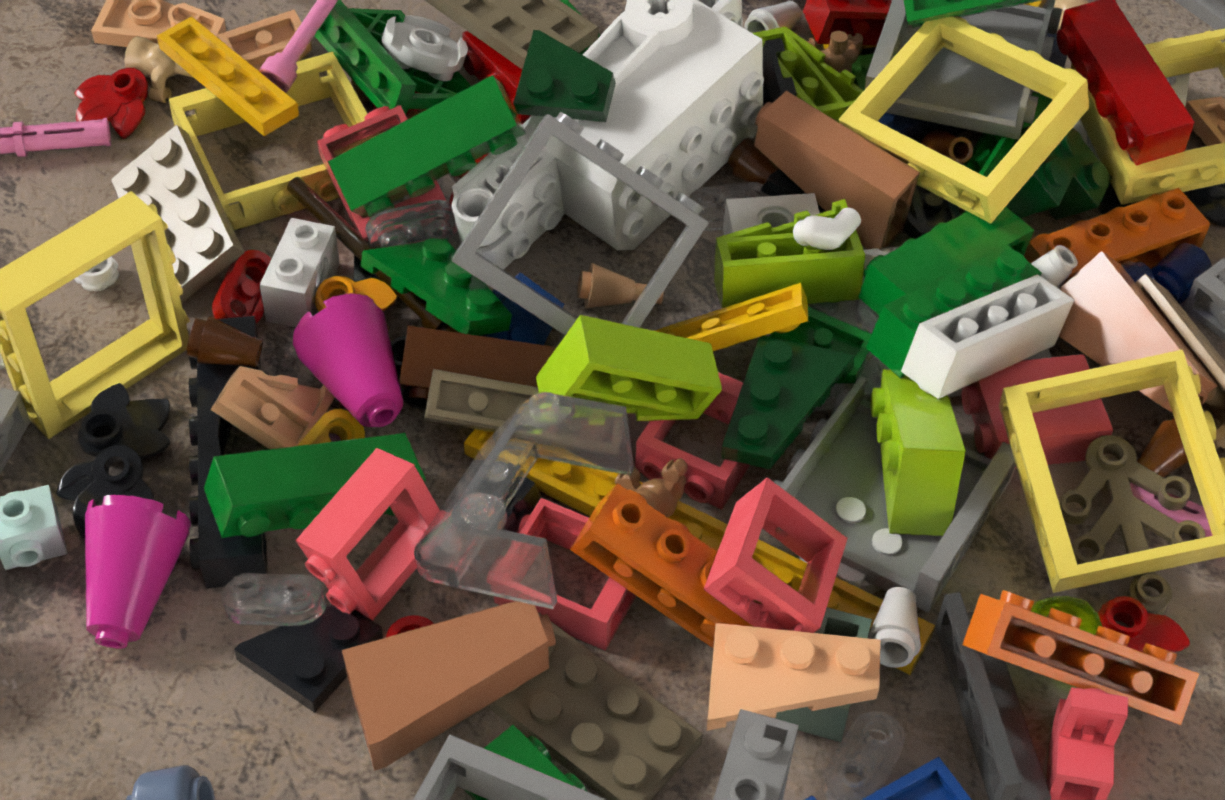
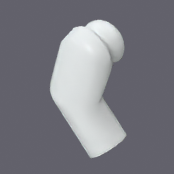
[793,208,861,250]

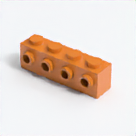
[1024,188,1210,284]
[570,483,762,648]
[962,590,1199,725]

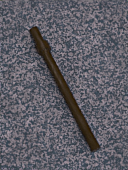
[287,177,459,333]

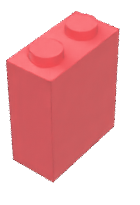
[961,354,1113,469]

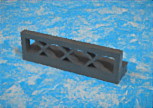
[935,592,1051,800]

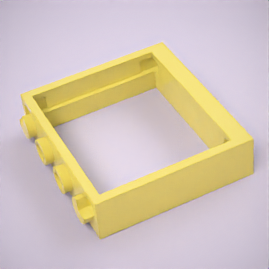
[838,16,1089,224]
[1070,28,1225,205]
[169,52,367,230]
[0,191,190,439]
[999,349,1225,593]

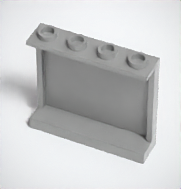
[865,0,1062,140]
[774,375,1016,613]

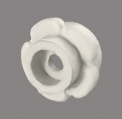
[74,256,119,291]

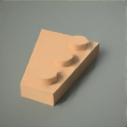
[91,0,227,47]
[706,623,881,731]

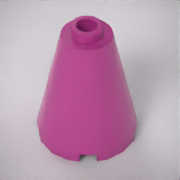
[292,293,403,427]
[85,495,191,649]

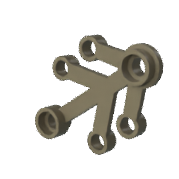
[1059,435,1205,615]

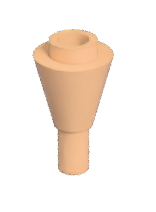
[577,263,664,308]

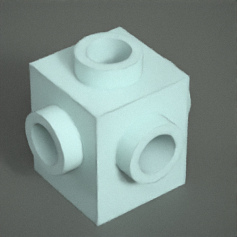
[0,485,67,570]

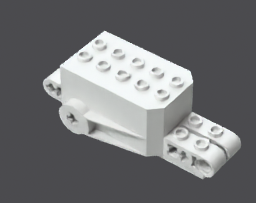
[452,0,764,270]

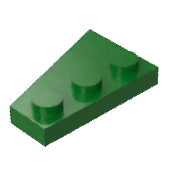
[361,238,512,336]

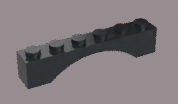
[189,316,268,589]

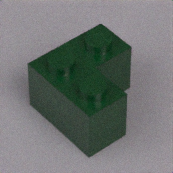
[1006,125,1112,220]

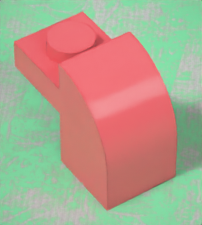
[1046,687,1128,800]

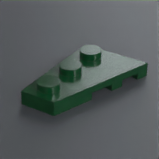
[721,335,855,469]

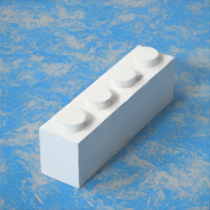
[901,274,1074,399]

